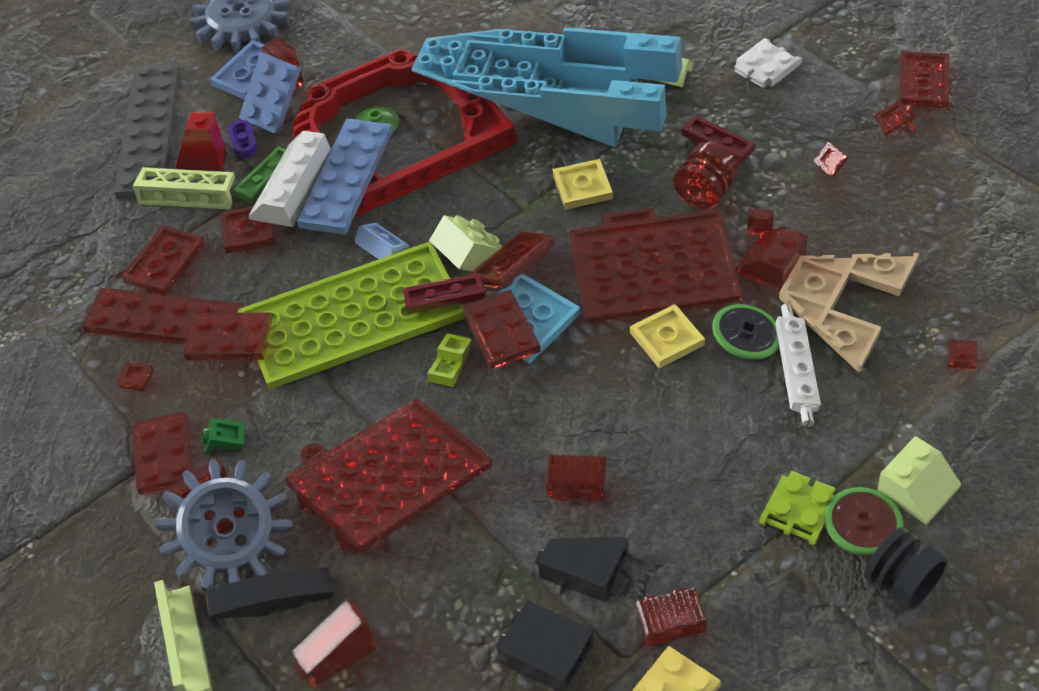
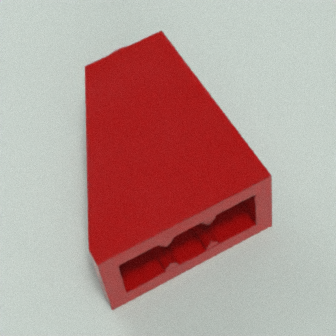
[176,112,227,171]

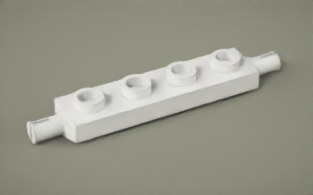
[775,304,821,427]

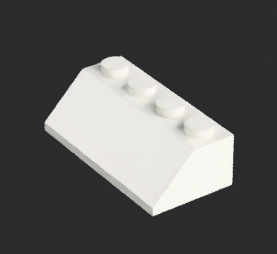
[248,131,331,227]

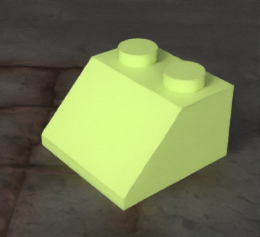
[877,436,961,525]

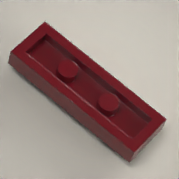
[681,115,755,164]
[402,273,485,314]

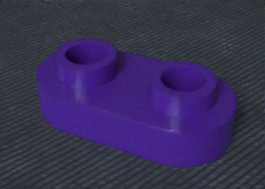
[228,120,258,158]

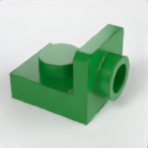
[201,418,244,455]

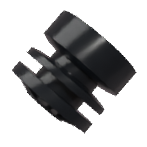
[864,527,948,611]

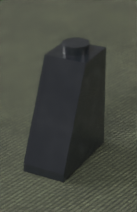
[536,537,629,602]

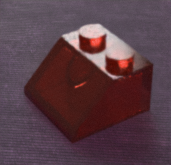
[735,227,808,290]

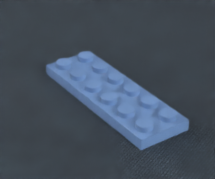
[297,119,393,235]

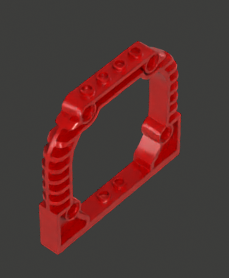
[293,50,517,218]

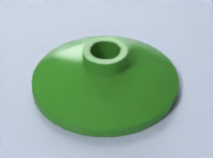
[355,106,400,135]

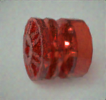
[673,142,739,209]

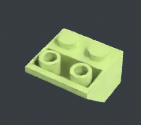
[429,215,506,272]

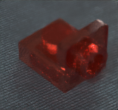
[874,100,916,136]

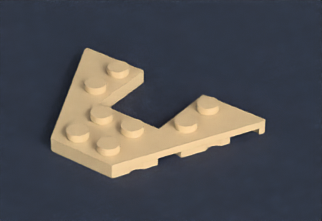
[779,253,919,372]

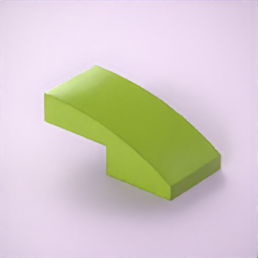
[427,333,472,387]

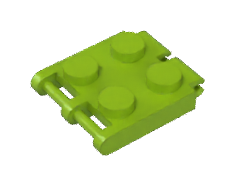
[759,471,836,546]

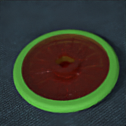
[825,487,903,556]

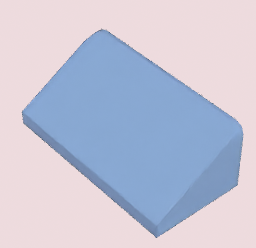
[355,223,410,259]

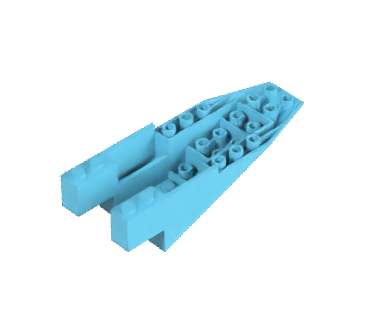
[412,27,682,148]

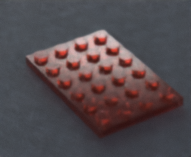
[568,208,741,323]
[286,398,493,553]

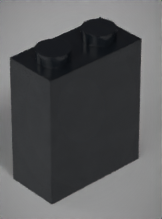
[496,600,594,691]

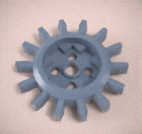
[190,0,291,53]
[155,459,293,591]

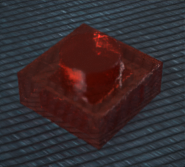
[814,142,849,177]
[747,209,774,235]
[947,339,978,369]
[117,361,154,392]

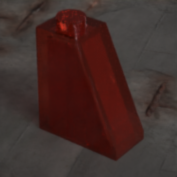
[292,597,376,688]

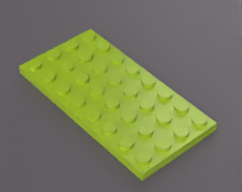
[238,241,468,390]

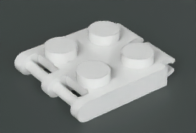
[734,38,802,88]

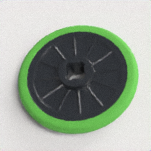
[712,304,779,360]

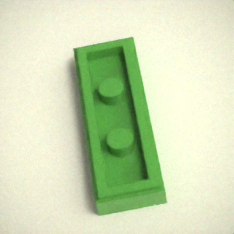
[233,146,286,204]

